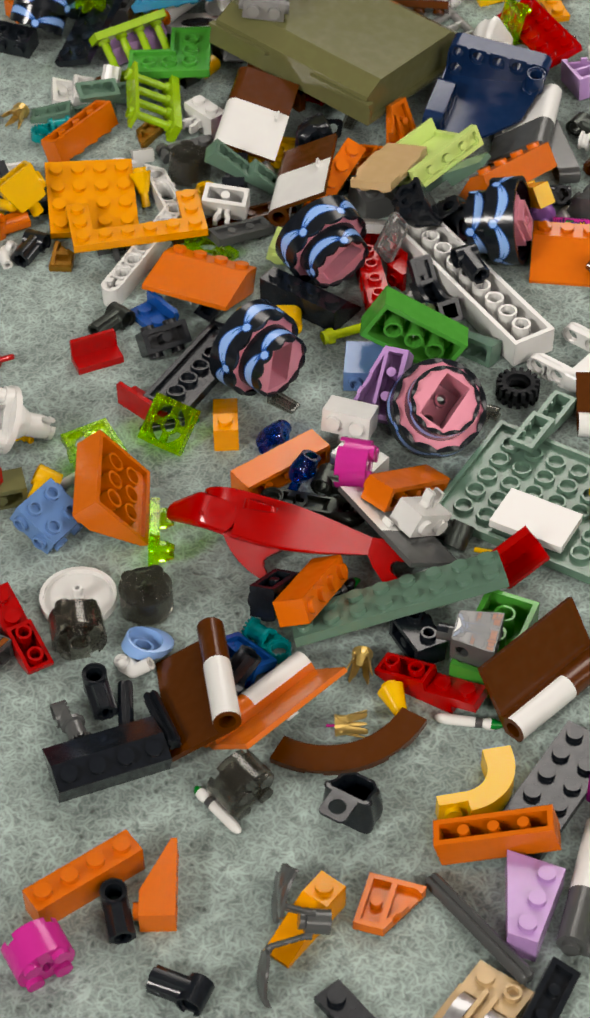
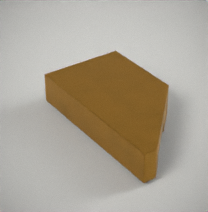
[136,122,164,148]
[49,241,75,272]

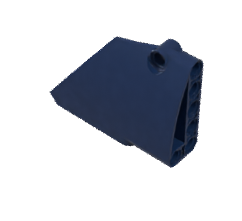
[422,32,552,139]

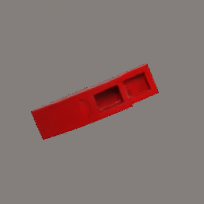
[0,582,54,675]
[374,652,488,714]

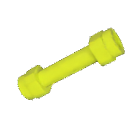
[320,323,361,345]

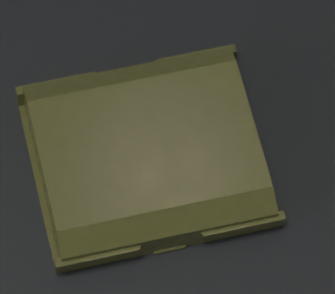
[209,0,457,126]

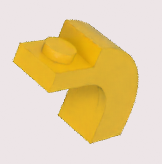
[435,745,516,820]

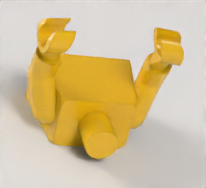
[0,160,46,217]

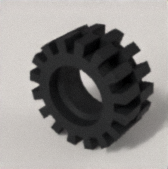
[495,367,540,409]

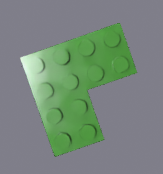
[128,26,211,80]

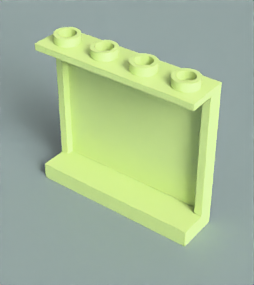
[396,118,484,187]

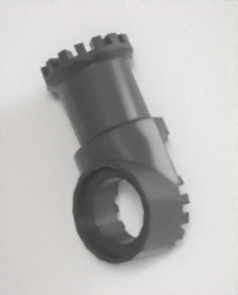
[50,700,91,741]

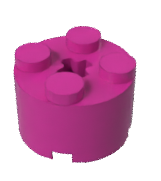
[334,436,379,488]
[1,917,75,993]

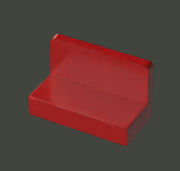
[69,328,124,375]
[116,381,168,423]
[491,525,550,589]

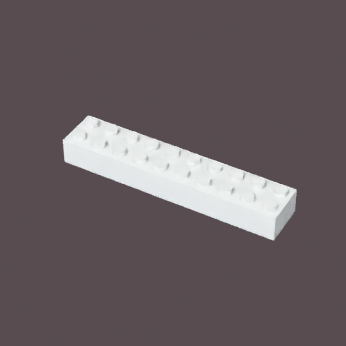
[387,216,555,366]

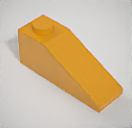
[213,398,239,451]
[264,870,346,969]

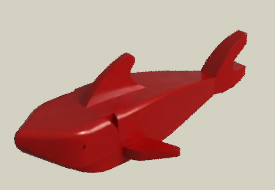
[166,487,405,582]

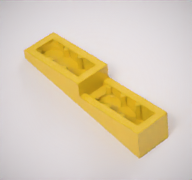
[527,180,556,209]

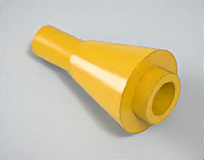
[130,166,151,208]
[377,680,407,716]

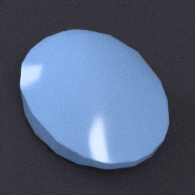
[121,626,174,660]

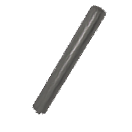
[425,873,534,985]

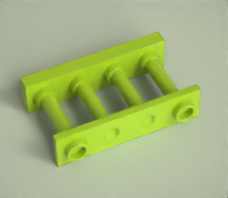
[88,8,170,82]
[124,61,182,142]

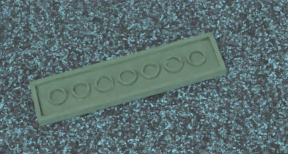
[292,550,510,647]

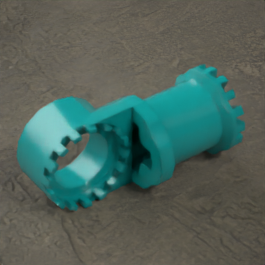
[31,115,70,143]
[241,616,292,664]

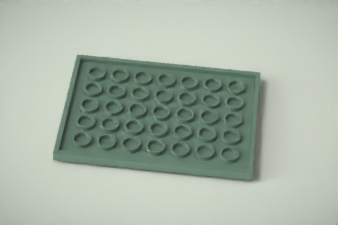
[439,420,590,585]

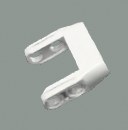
[526,322,590,393]

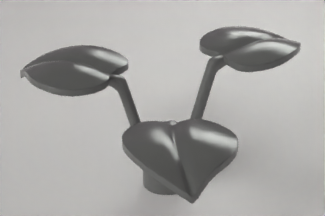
[256,863,332,1008]

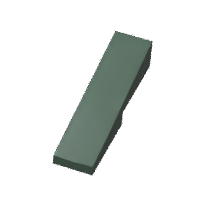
[75,78,158,104]
[30,100,117,124]
[204,138,278,195]
[426,152,491,192]
[461,331,502,368]
[509,390,577,453]

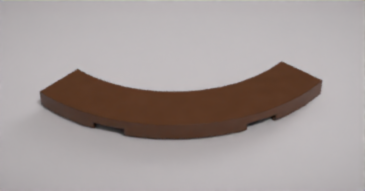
[270,707,427,775]

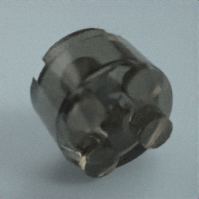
[168,140,212,187]
[118,565,174,627]
[48,599,107,661]
[207,749,274,820]

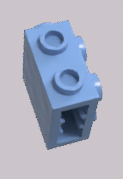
[343,341,384,391]
[10,478,84,554]

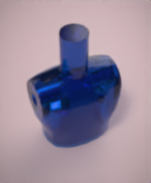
[256,420,292,454]
[287,450,321,491]

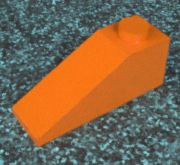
[133,838,179,932]

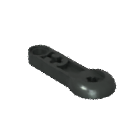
[261,487,365,528]

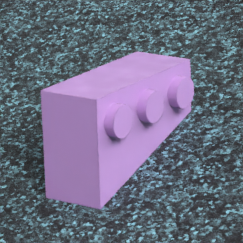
[109,21,167,67]
[561,57,590,101]
[353,345,414,425]
[505,850,566,962]

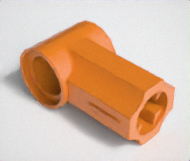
[0,211,31,241]

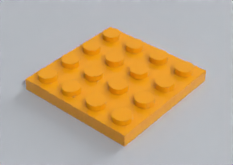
[44,158,139,239]

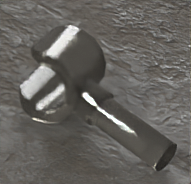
[484,404,501,424]

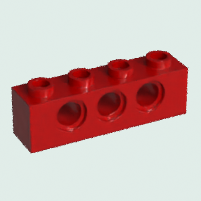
[356,244,388,311]

